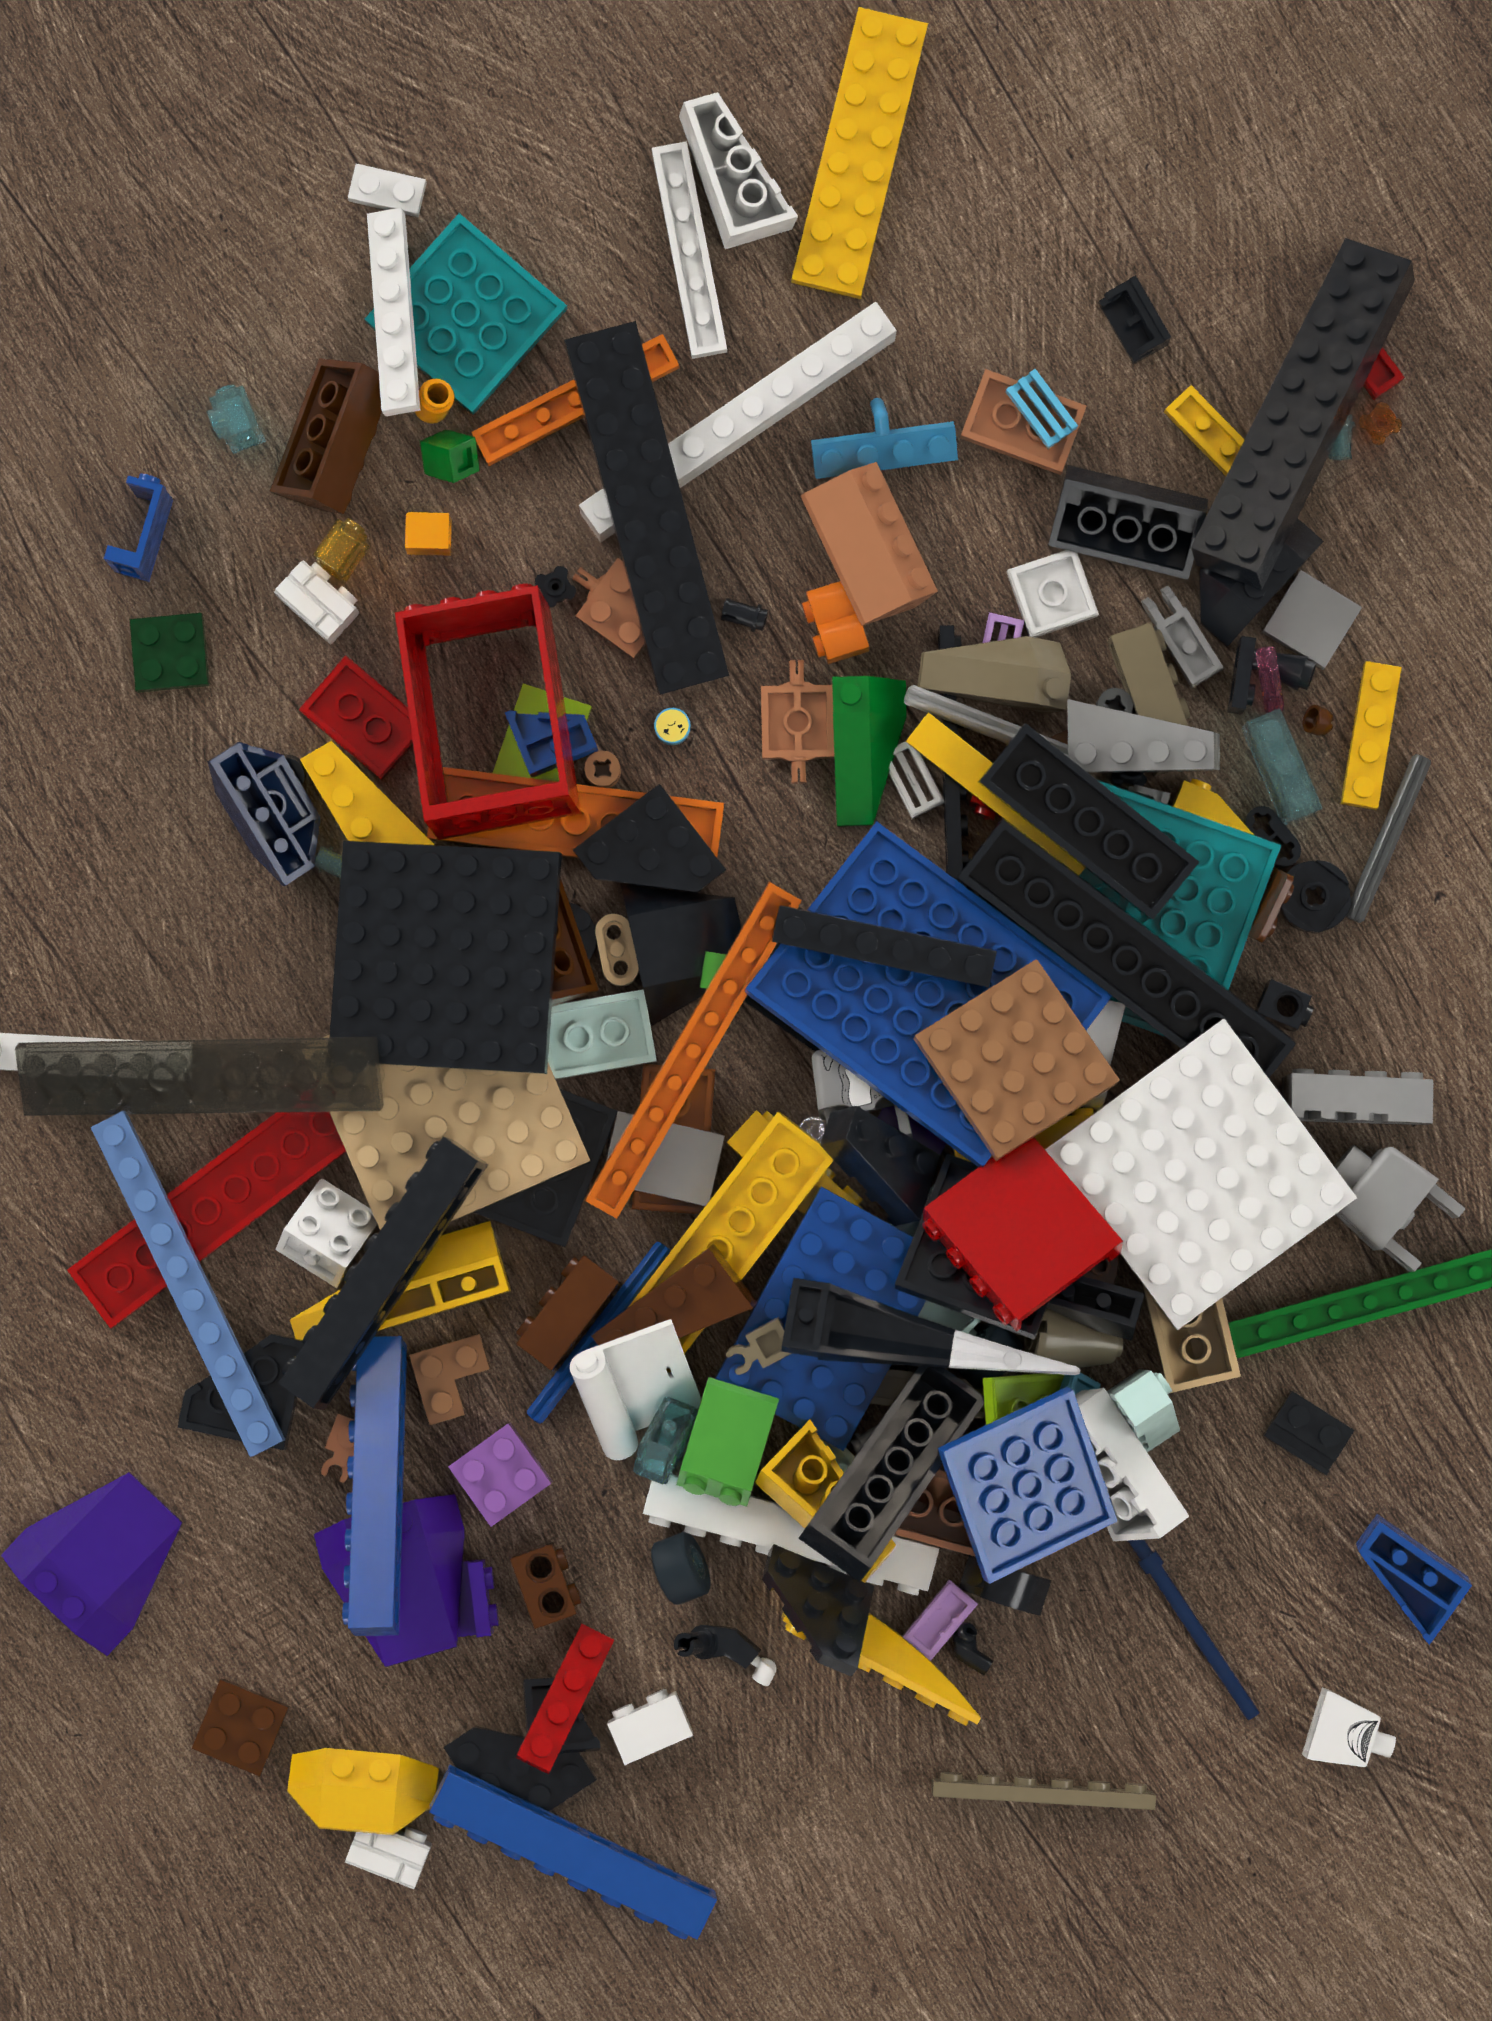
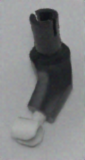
[674,1625,777,1686]

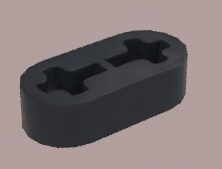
[1243,806,1301,868]

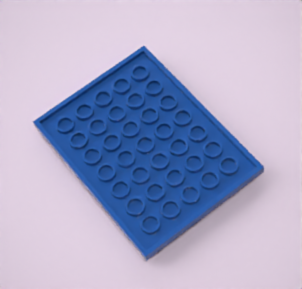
[745,821,1112,1167]

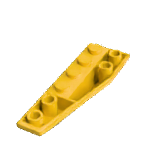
[290,1221,511,1340]
[782,1612,981,1726]

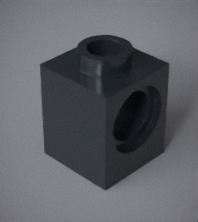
[1255,979,1314,1032]

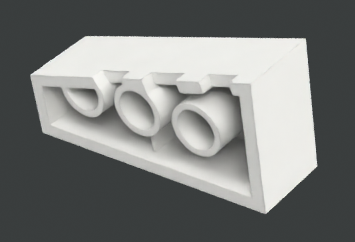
[679,92,798,249]
[1075,1388,1189,1541]

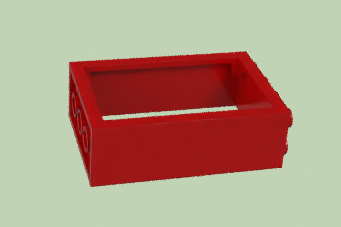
[395,584,581,840]

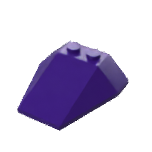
[1,1472,183,1656]
[314,1494,465,1667]

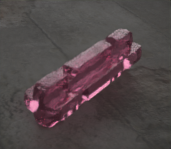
[1256,646,1284,715]

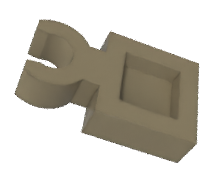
[726,1317,792,1375]

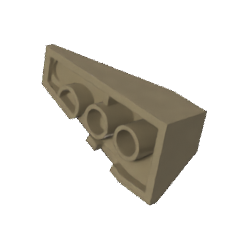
[917,636,1071,714]

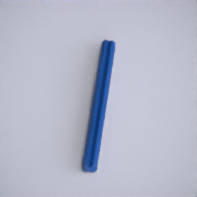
[527,1242,671,1424]

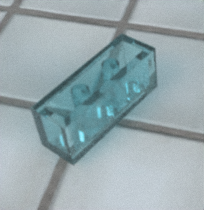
[1241,708,1323,826]

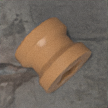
[584,750,621,788]

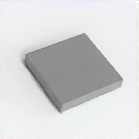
[1262,570,1362,670]

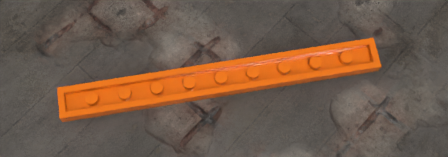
[585,881,802,1219]

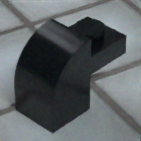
[959,1555,1051,1616]

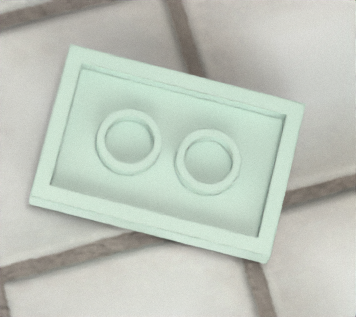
[548,989,657,1079]

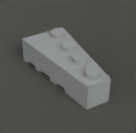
[1282,1069,1433,1125]

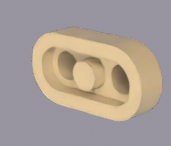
[595,914,639,986]

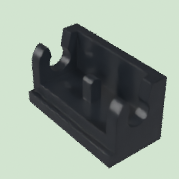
[1098,275,1171,365]

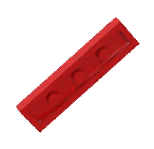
[515,1624,614,1774]

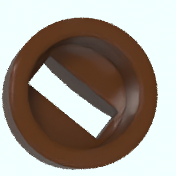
[1302,705,1334,736]

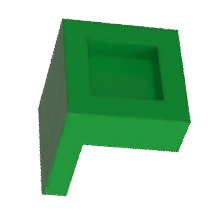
[420,430,480,483]

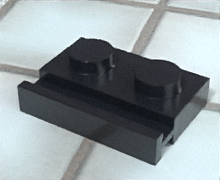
[1262,1391,1355,1475]

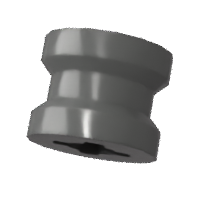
[1096,688,1133,713]

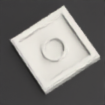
[1007,550,1099,638]

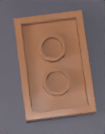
[960,369,1087,475]

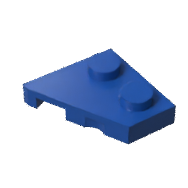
[505,710,598,778]

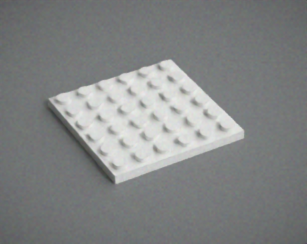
[1045,1019,1357,1330]

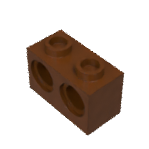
[510,1542,582,1629]

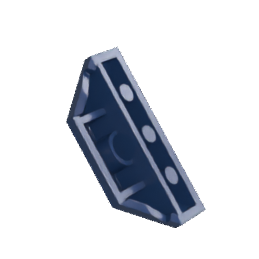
[207,742,321,886]

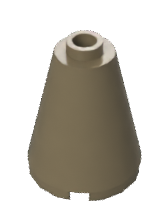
[1018,1309,1123,1374]

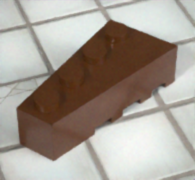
[591,1244,757,1345]

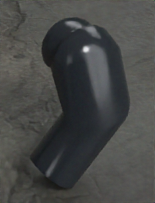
[952,1622,993,1676]

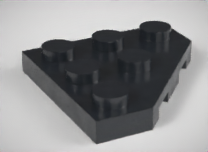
[573,784,726,893]
[177,1334,304,1450]
[762,1544,874,1677]
[443,1726,597,1811]

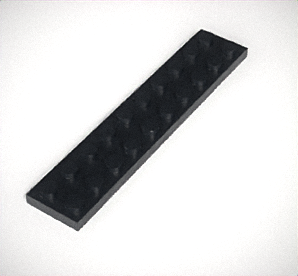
[564,321,729,695]

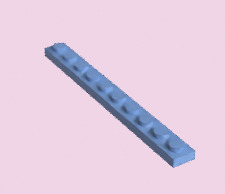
[91,1111,285,1457]

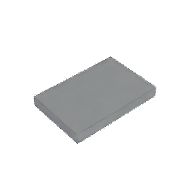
[606,1111,725,1206]

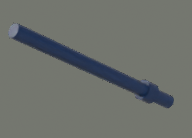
[1128,1539,1260,1720]

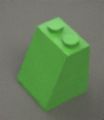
[676,1377,779,1507]

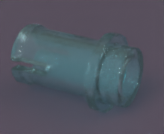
[1328,414,1356,460]
[315,846,342,879]

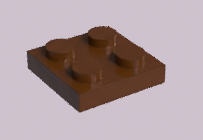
[192,1678,290,1777]

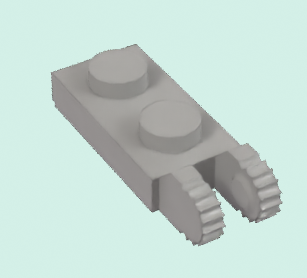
[1141,586,1223,688]

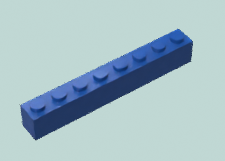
[342,1336,407,1636]
[429,1764,717,1940]

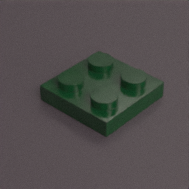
[129,613,209,693]

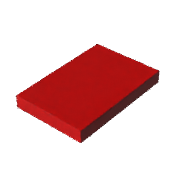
[299,655,413,781]

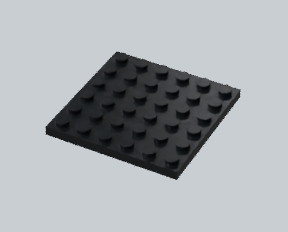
[328,841,562,1074]

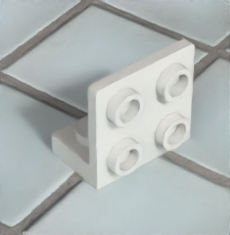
[275,1179,378,1288]

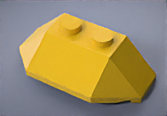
[287,1748,439,1835]

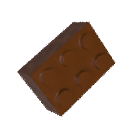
[516,1255,621,1371]

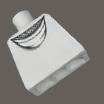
[1302,1687,1396,1767]

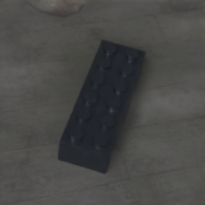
[978,723,1199,920]
[798,1366,984,1582]

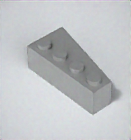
[1067,699,1220,773]

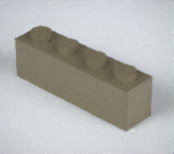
[1107,622,1190,777]

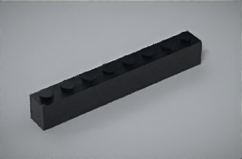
[278,1136,489,1410]

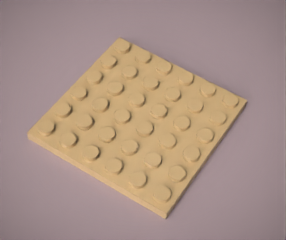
[302,1035,591,1230]

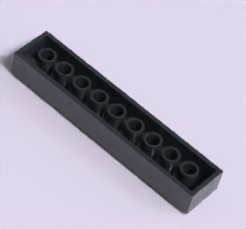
[1191,238,1415,590]
[958,817,1296,1078]

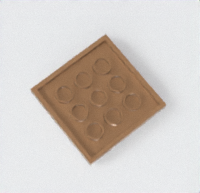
[913,959,1120,1161]

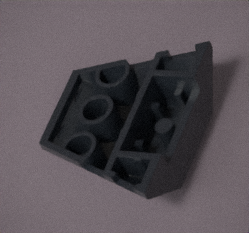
[621,885,742,1026]

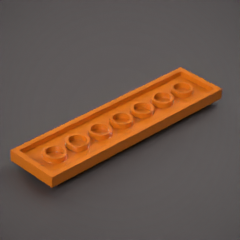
[427,767,724,858]

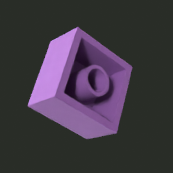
[448,1422,553,1527]

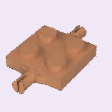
[572,558,645,660]
[761,660,834,784]

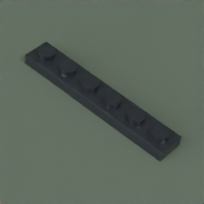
[771,904,997,987]

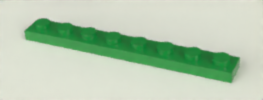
[1228,1249,1492,1359]

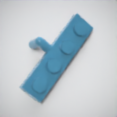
[811,398,958,479]

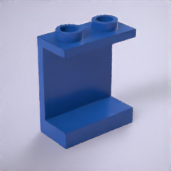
[104,473,173,582]

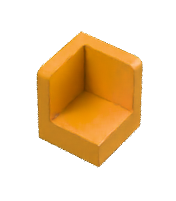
[405,512,452,555]

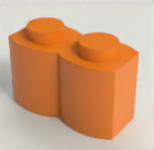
[801,581,869,664]

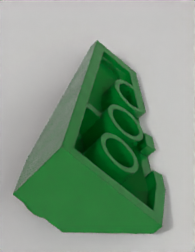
[832,676,907,827]

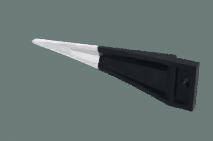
[781,1278,1080,1375]

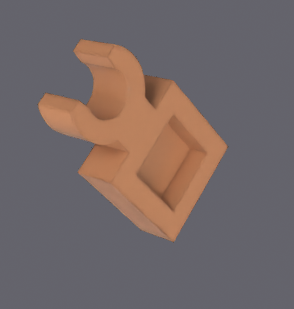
[321,1413,355,1483]

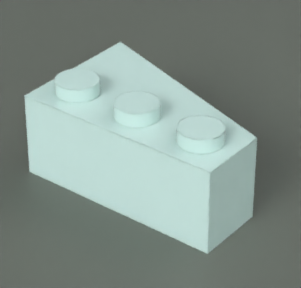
[1107,1369,1180,1452]

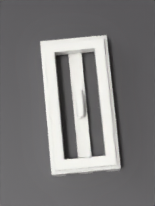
[889,742,944,819]

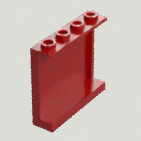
[922,1137,1123,1332]

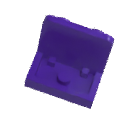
[458,1559,499,1637]

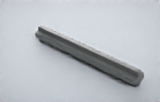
[1346,754,1431,923]

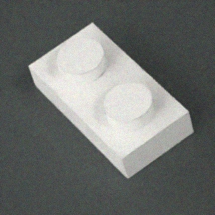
[348,164,427,217]

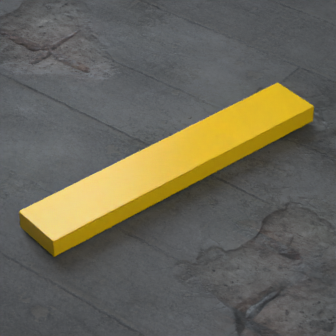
[905,712,1085,875]

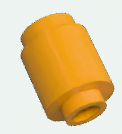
[415,379,454,424]

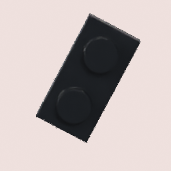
[1227,636,1261,714]

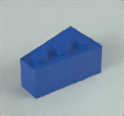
[1356,1514,1472,1645]

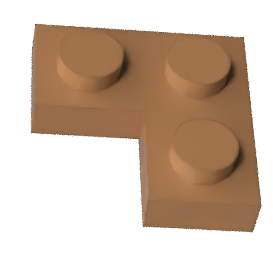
[409,1334,490,1425]

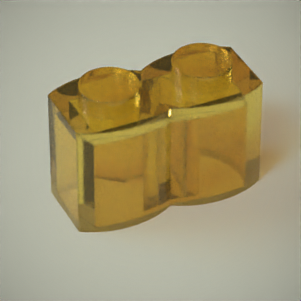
[312,518,370,584]

